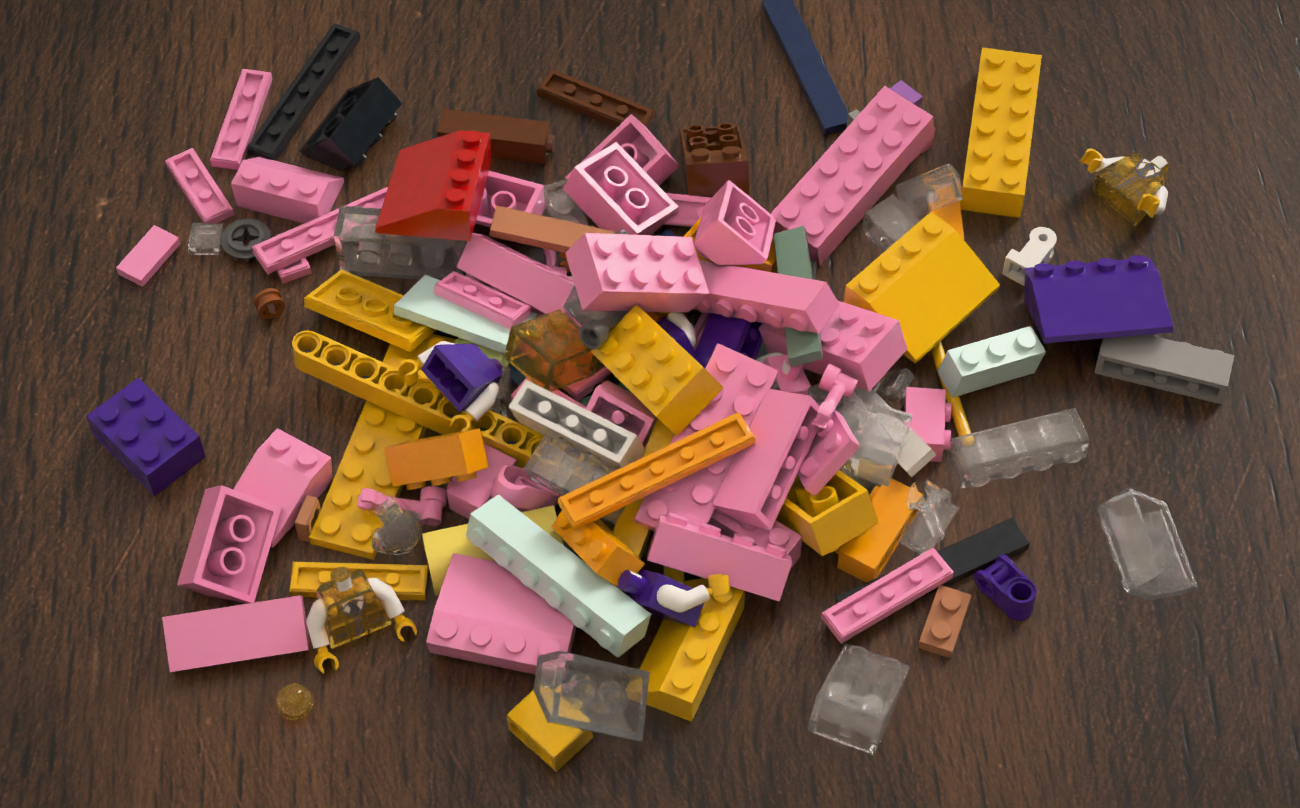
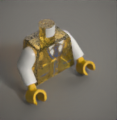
[1079,148,1169,226]
[306,567,417,674]

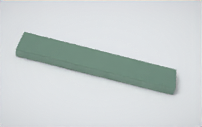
[773,226,823,367]

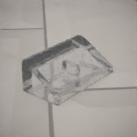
[896,164,963,221]

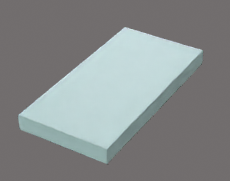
[394,275,538,355]

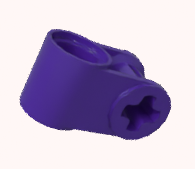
[974,554,1037,621]

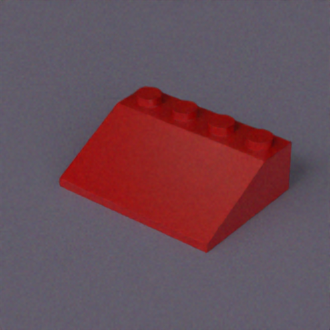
[375,130,491,241]

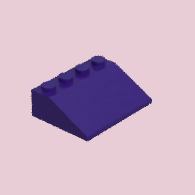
[1024,255,1174,343]

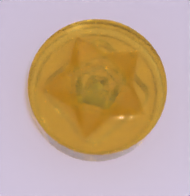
[276,683,313,720]

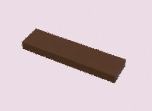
[537,69,656,128]

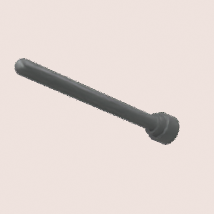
[579,311,629,349]

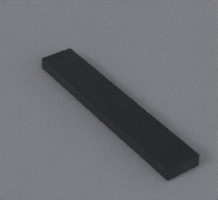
[246,23,360,161]
[835,517,1030,604]

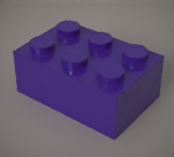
[86,378,206,496]

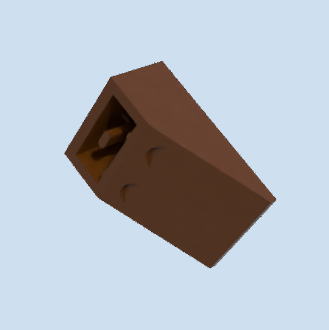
[680,123,749,197]

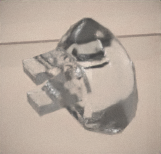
[372,497,423,555]

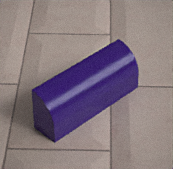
[695,313,763,368]

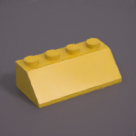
[628,578,745,722]

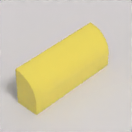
[422,505,564,596]

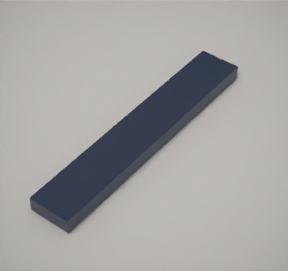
[762,0,849,135]

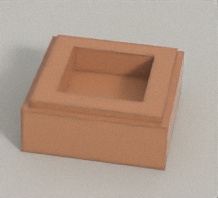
[295,495,321,542]

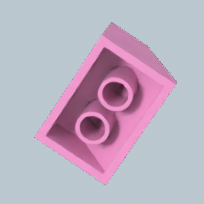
[563,142,678,236]
[231,157,344,223]
[475,171,545,228]
[694,180,776,265]
[177,485,281,604]

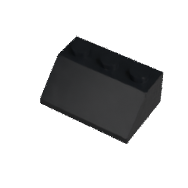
[299,77,403,171]

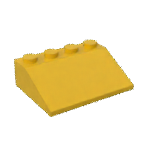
[844,212,1000,364]

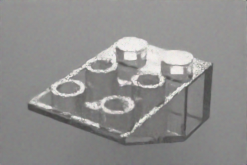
[807,643,911,755]

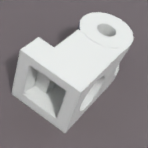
[1002,227,1057,286]

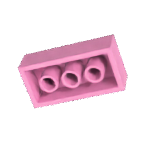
[565,233,710,313]
[759,300,907,392]

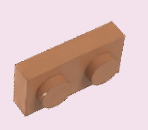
[918,585,972,658]

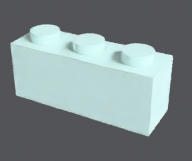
[937,326,1046,398]

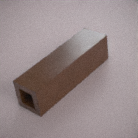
[437,109,556,165]

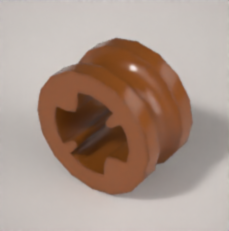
[253,288,285,319]

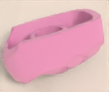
[491,464,563,512]

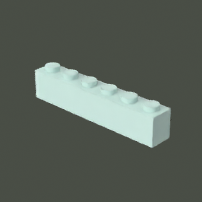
[466,495,651,658]

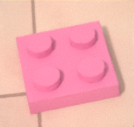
[797,410,860,496]

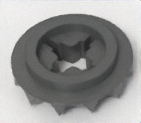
[221,218,271,263]

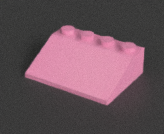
[426,553,576,681]

